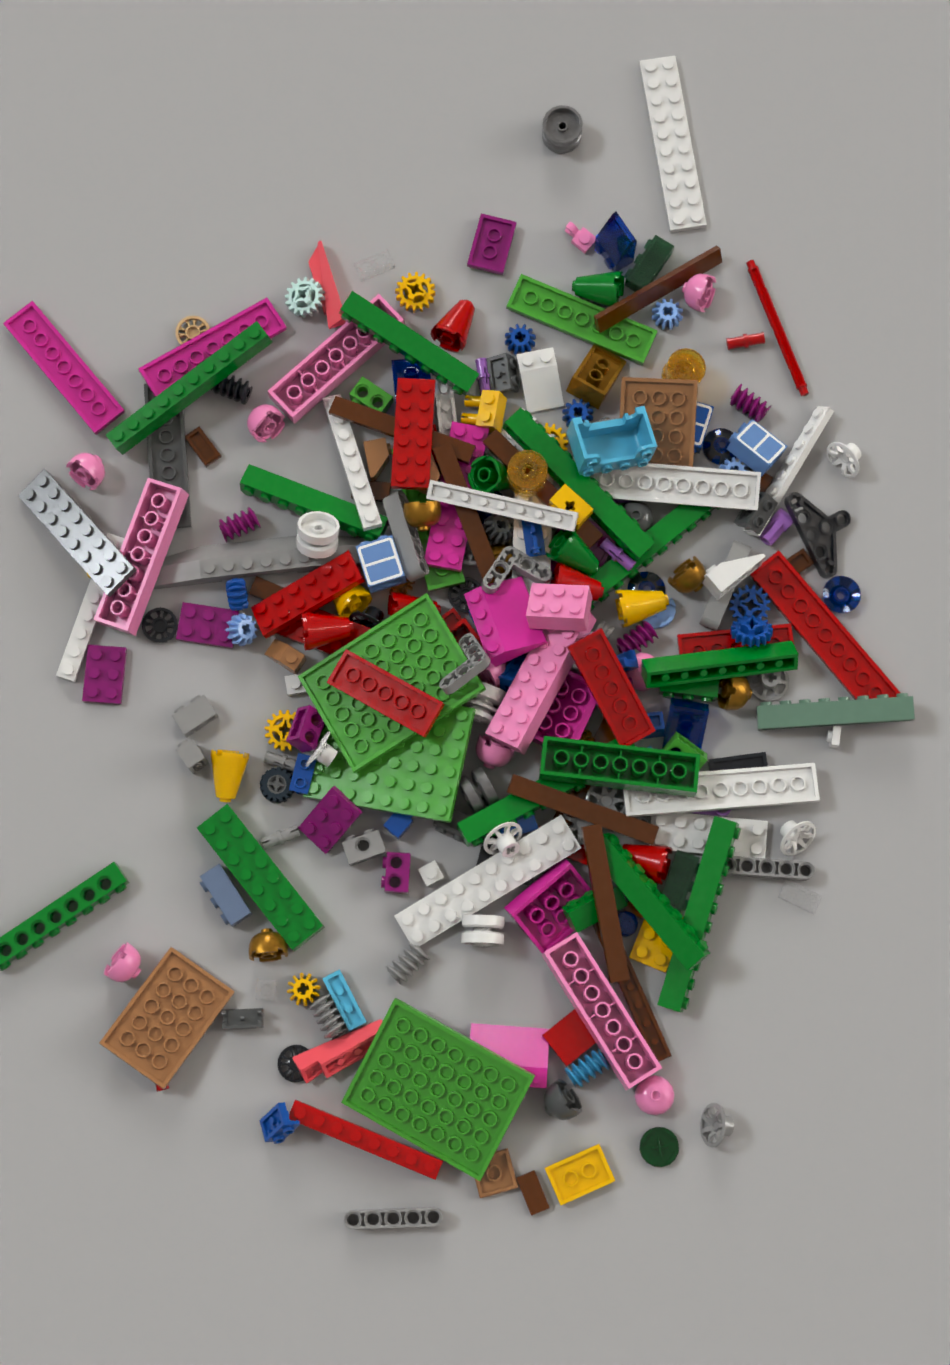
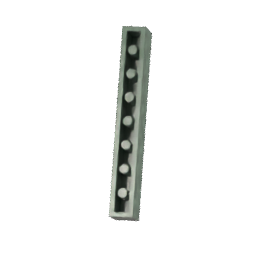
[756,693,915,731]

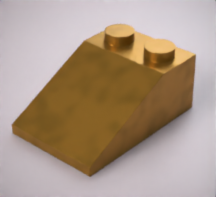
[566,344,627,409]

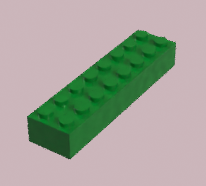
[539,736,700,797]
[197,804,325,952]

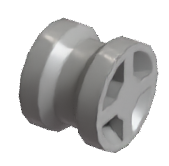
[594,620,615,639]

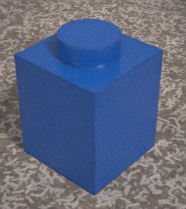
[383,813,414,840]

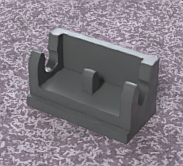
[222,1008,264,1030]

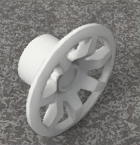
[827,442,861,478]
[306,731,338,767]
[780,820,816,856]
[483,822,522,858]

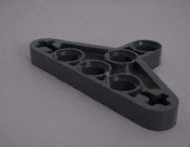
[784,492,851,578]

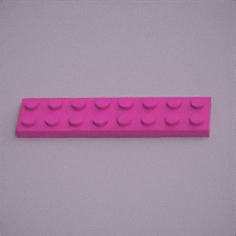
[138,298,287,397]
[3,301,125,435]
[425,421,489,572]

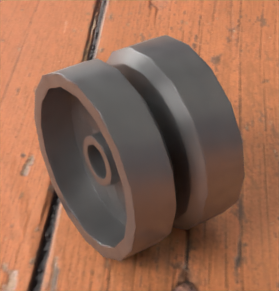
[542,105,583,154]
[459,766,499,814]

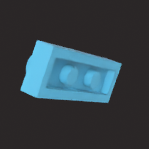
[322,969,367,1032]

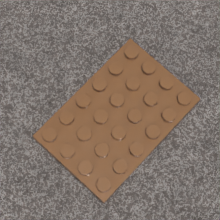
[620,377,698,467]
[99,947,235,1090]

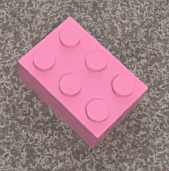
[526,583,592,631]

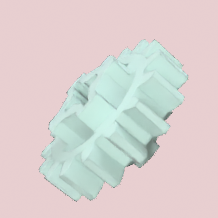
[285,277,325,318]

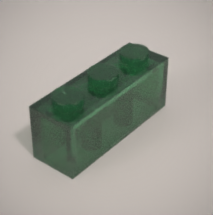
[624,235,674,292]
[662,850,700,913]

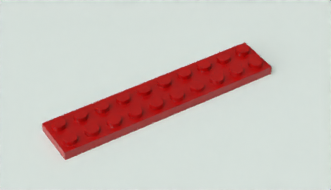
[749,550,900,700]

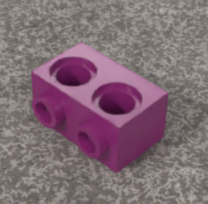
[286,705,324,753]
[381,852,411,894]

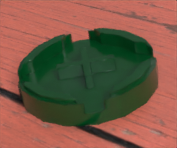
[639,1127,679,1167]

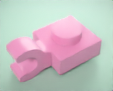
[565,221,597,254]

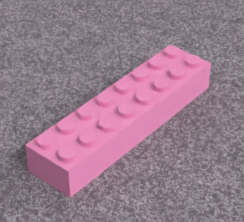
[268,294,405,424]
[94,478,189,636]
[485,612,597,755]
[542,932,662,1091]

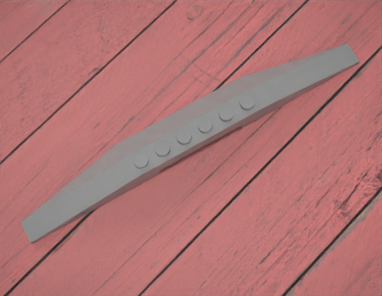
[154,536,401,589]

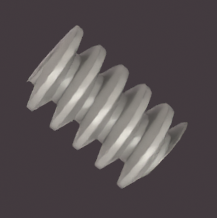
[387,944,430,986]
[309,994,348,1039]

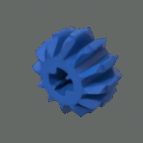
[505,324,536,356]
[562,399,594,427]
[226,578,249,611]

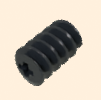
[210,375,253,405]

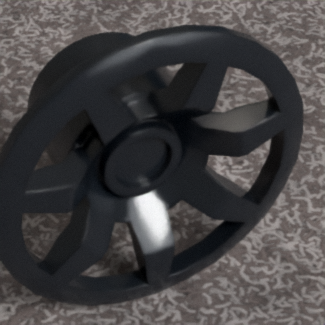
[349,606,384,628]

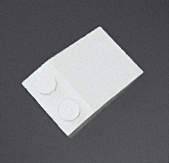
[516,347,564,414]
[703,554,766,601]

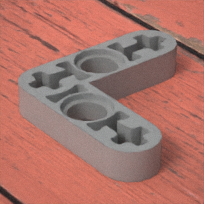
[481,546,552,594]
[439,633,491,695]

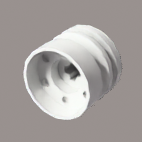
[464,682,506,724]

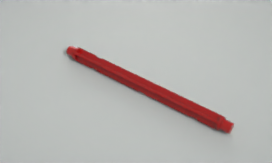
[746,260,809,396]

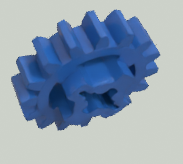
[729,585,771,619]
[730,615,773,647]

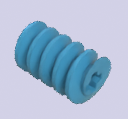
[564,1049,610,1088]

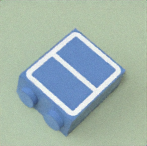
[727,419,788,477]
[355,535,407,594]

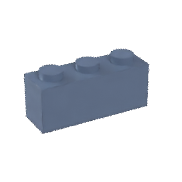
[200,863,252,927]

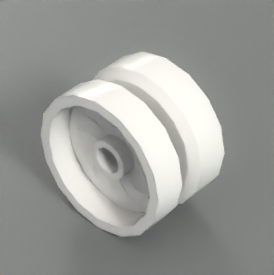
[296,511,340,559]
[461,915,505,947]

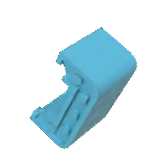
[566,406,657,477]

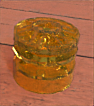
[661,348,706,384]
[507,450,548,497]

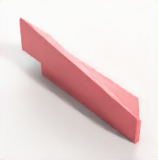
[308,240,346,329]
[292,1019,383,1084]

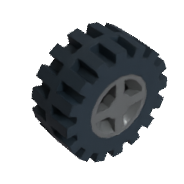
[260,767,294,803]

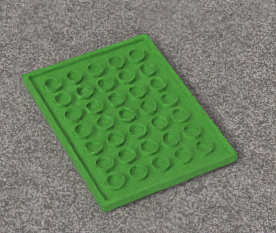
[298,593,486,773]
[303,706,476,823]
[341,998,536,1181]

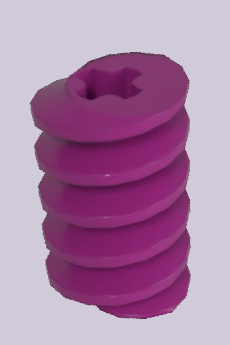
[730,384,772,423]
[219,507,261,543]
[616,621,659,653]

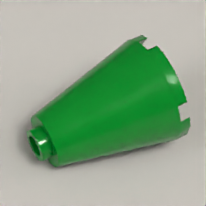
[572,271,624,307]
[468,456,515,493]
[546,530,599,576]

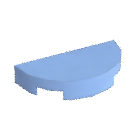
[642,598,676,629]

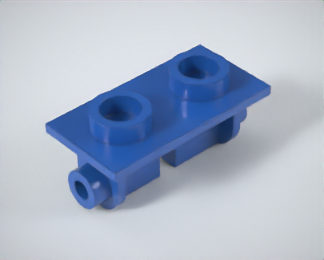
[521,520,546,557]
[289,753,316,795]

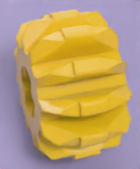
[287,973,321,1006]

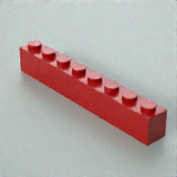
[289,1100,443,1180]

